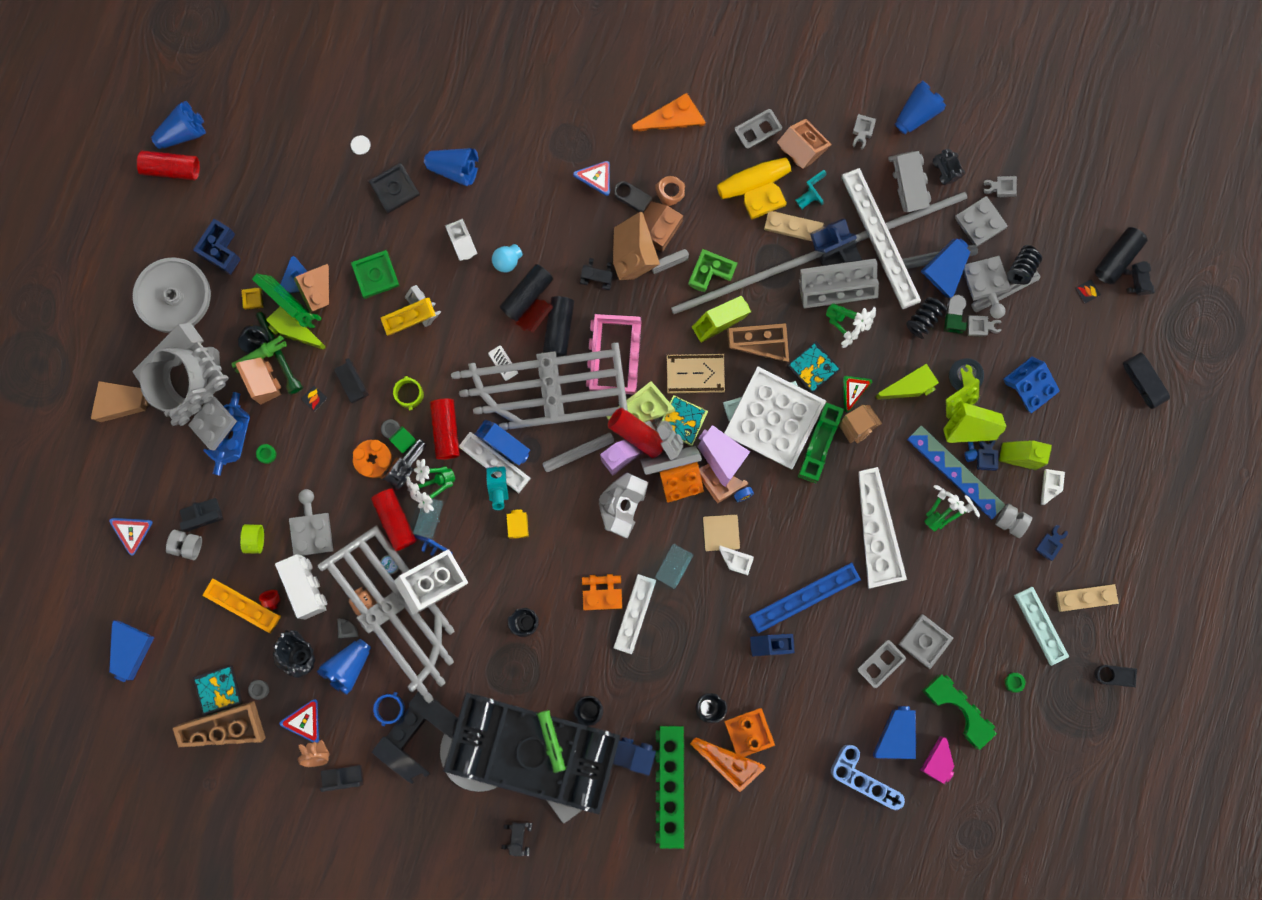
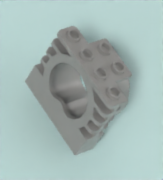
[132,323,229,426]

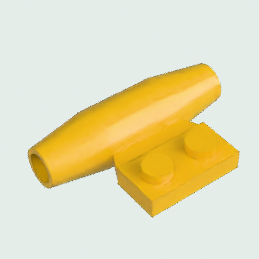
[717,158,791,220]

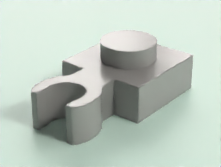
[852,114,876,149]
[984,176,1017,197]
[967,316,1001,336]

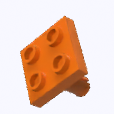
[660,462,704,503]
[724,708,775,757]

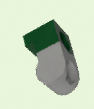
[944,295,967,334]

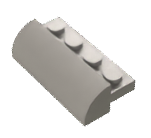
[799,259,879,308]

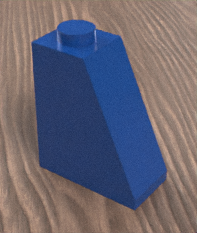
[921,238,970,298]
[474,420,530,465]
[110,620,154,682]
[873,706,916,759]

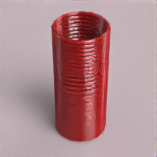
[137,151,200,180]
[430,399,460,459]
[608,407,664,458]
[371,489,417,551]

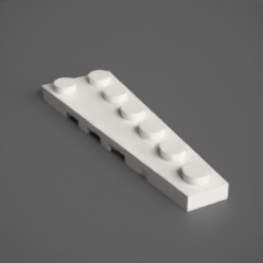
[858,467,907,589]

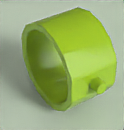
[393,376,424,410]
[241,524,264,554]

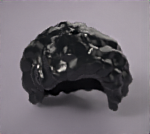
[273,630,315,678]

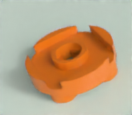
[353,440,392,478]

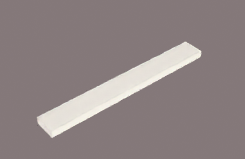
[842,168,921,309]

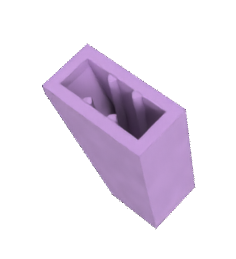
[698,425,750,487]
[600,440,643,476]

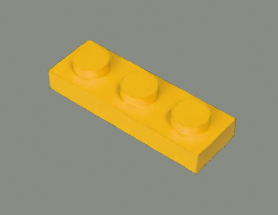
[381,298,436,335]

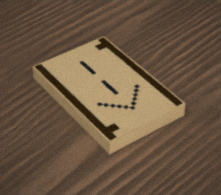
[667,354,725,393]

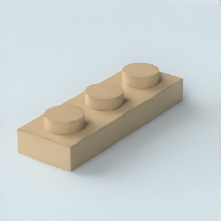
[764,211,823,241]
[1056,584,1119,612]

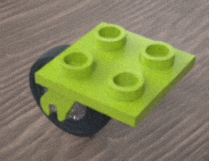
[946,358,984,419]

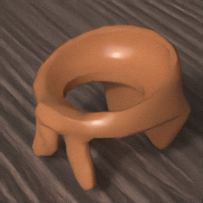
[655,176,685,206]
[298,740,330,767]

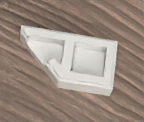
[1040,469,1065,505]
[719,546,754,575]

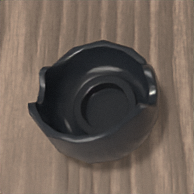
[238,325,269,354]
[508,608,539,637]
[695,693,727,723]
[573,696,604,726]

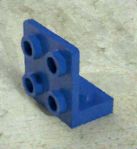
[1003,357,1060,413]

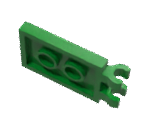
[252,274,321,328]

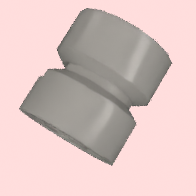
[995,503,1032,538]
[166,529,202,560]

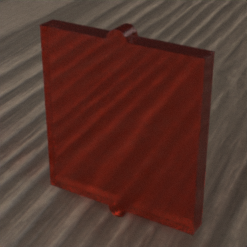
[515,299,553,333]

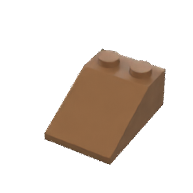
[613,212,660,280]

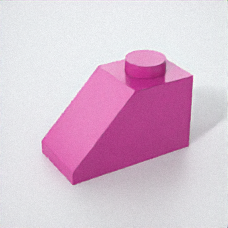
[920,736,954,784]

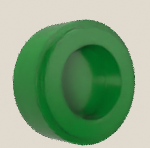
[256,444,276,464]
[1004,673,1026,692]

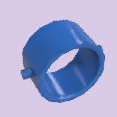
[373,692,405,727]

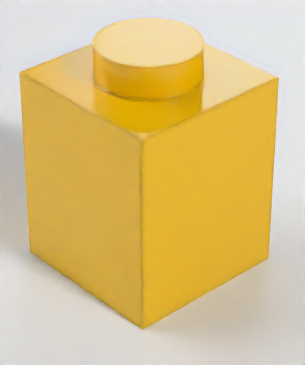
[507,510,529,539]

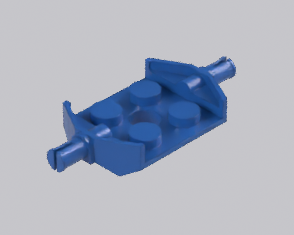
[203,392,250,476]

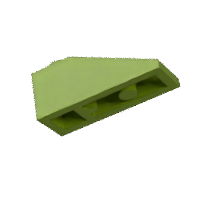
[266,306,325,349]
[875,364,939,400]

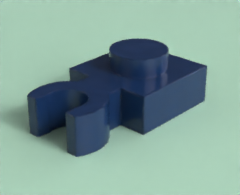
[977,440,998,471]
[1035,525,1068,561]

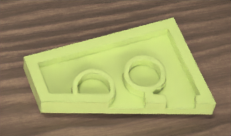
[607,381,675,423]

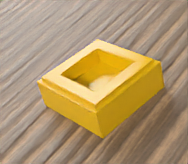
[242,288,263,309]

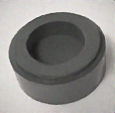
[381,419,401,439]
[248,680,269,700]

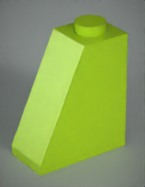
[692,296,751,343]
[943,402,1006,443]
[999,441,1052,470]

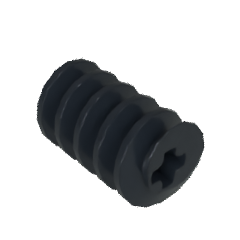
[1007,245,1042,285]
[906,297,948,339]

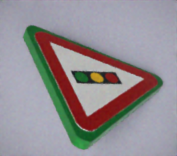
[842,376,872,412]

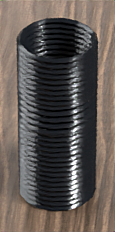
[1095,227,1148,284]
[500,264,554,322]
[543,296,575,357]

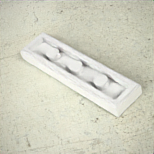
[459,432,531,493]
[614,574,656,654]

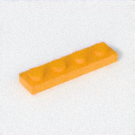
[203,578,281,633]

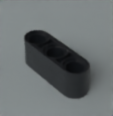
[1123,353,1170,409]

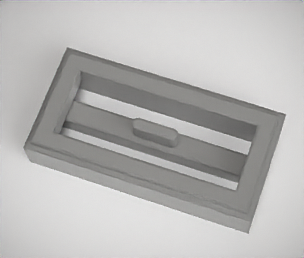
[652,249,689,274]

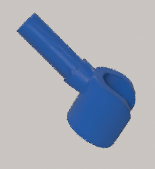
[964,442,978,462]

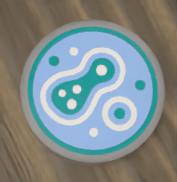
[380,555,399,575]

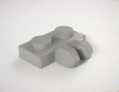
[657,420,683,460]

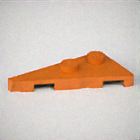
[632,93,706,131]
[690,737,766,792]

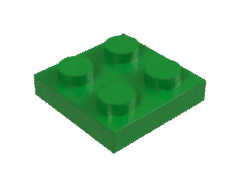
[351,250,400,299]

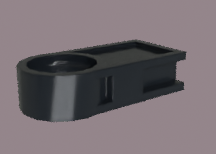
[614,181,652,213]
[1095,665,1137,687]

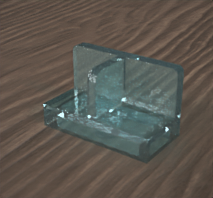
[413,499,444,539]
[655,544,693,590]

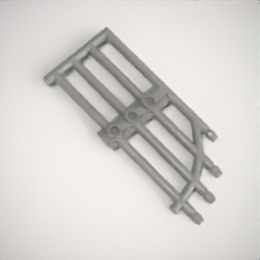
[451,343,628,430]
[318,525,455,703]

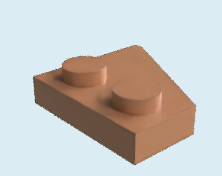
[294,264,329,313]
[699,463,748,504]

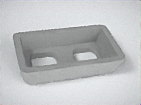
[735,109,782,149]
[858,640,906,688]

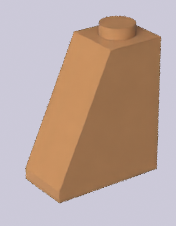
[91,382,149,422]

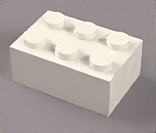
[394,549,468,615]
[275,554,327,620]

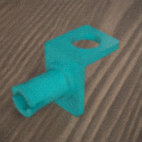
[795,170,826,209]
[486,466,509,510]

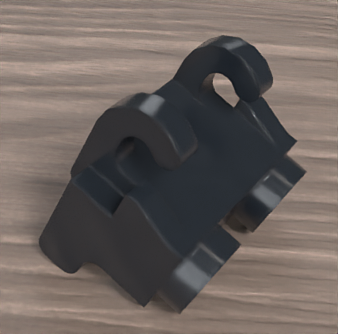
[933,149,966,186]
[580,258,614,291]
[1123,261,1155,296]
[501,821,533,856]

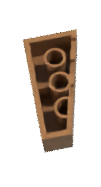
[173,701,266,747]

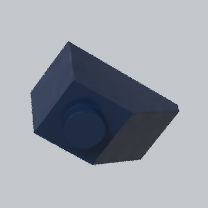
[750,634,795,656]

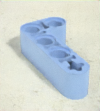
[831,745,905,810]

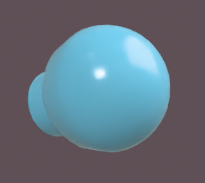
[492,244,523,272]

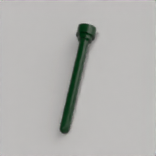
[256,311,303,395]

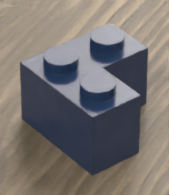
[193,219,241,275]
[613,737,656,775]

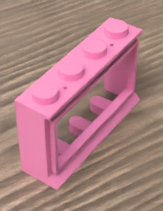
[586,314,641,395]

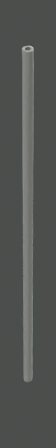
[671,192,967,315]

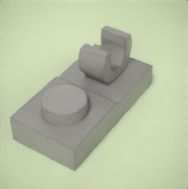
[405,285,441,327]

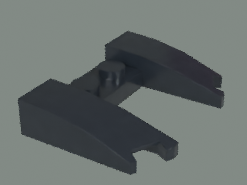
[371,691,458,784]

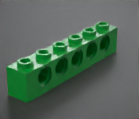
[656,726,684,848]

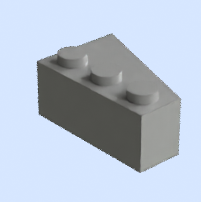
[888,151,931,212]

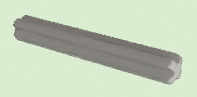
[971,271,1040,312]
[543,433,614,472]

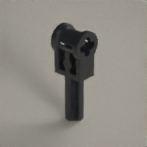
[381,439,427,491]

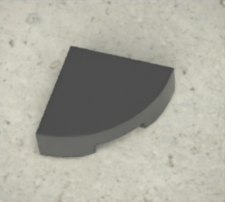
[337,619,359,638]

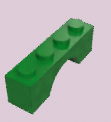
[798,403,844,484]
[922,674,997,750]

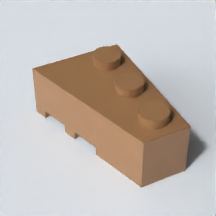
[727,323,789,362]
[839,405,882,444]

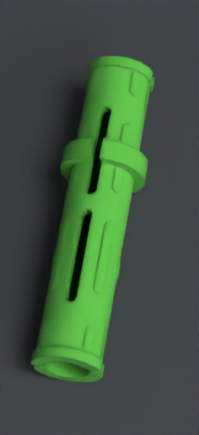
[232,335,287,373]
[537,710,566,773]

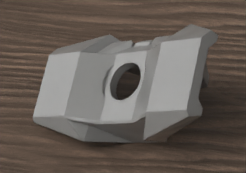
[599,473,649,538]

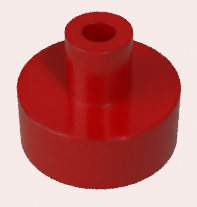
[259,590,280,610]

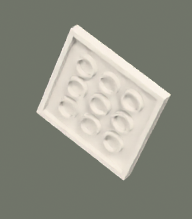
[724,367,826,470]

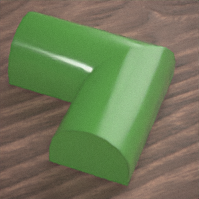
[688,249,737,292]

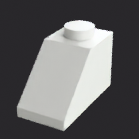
[445,219,477,261]

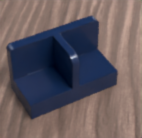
[810,219,857,253]

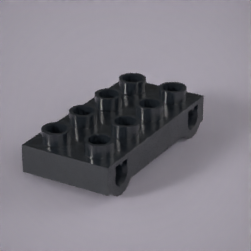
[442,692,620,814]

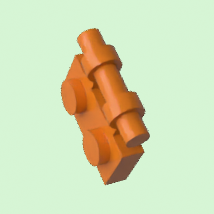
[582,574,622,611]

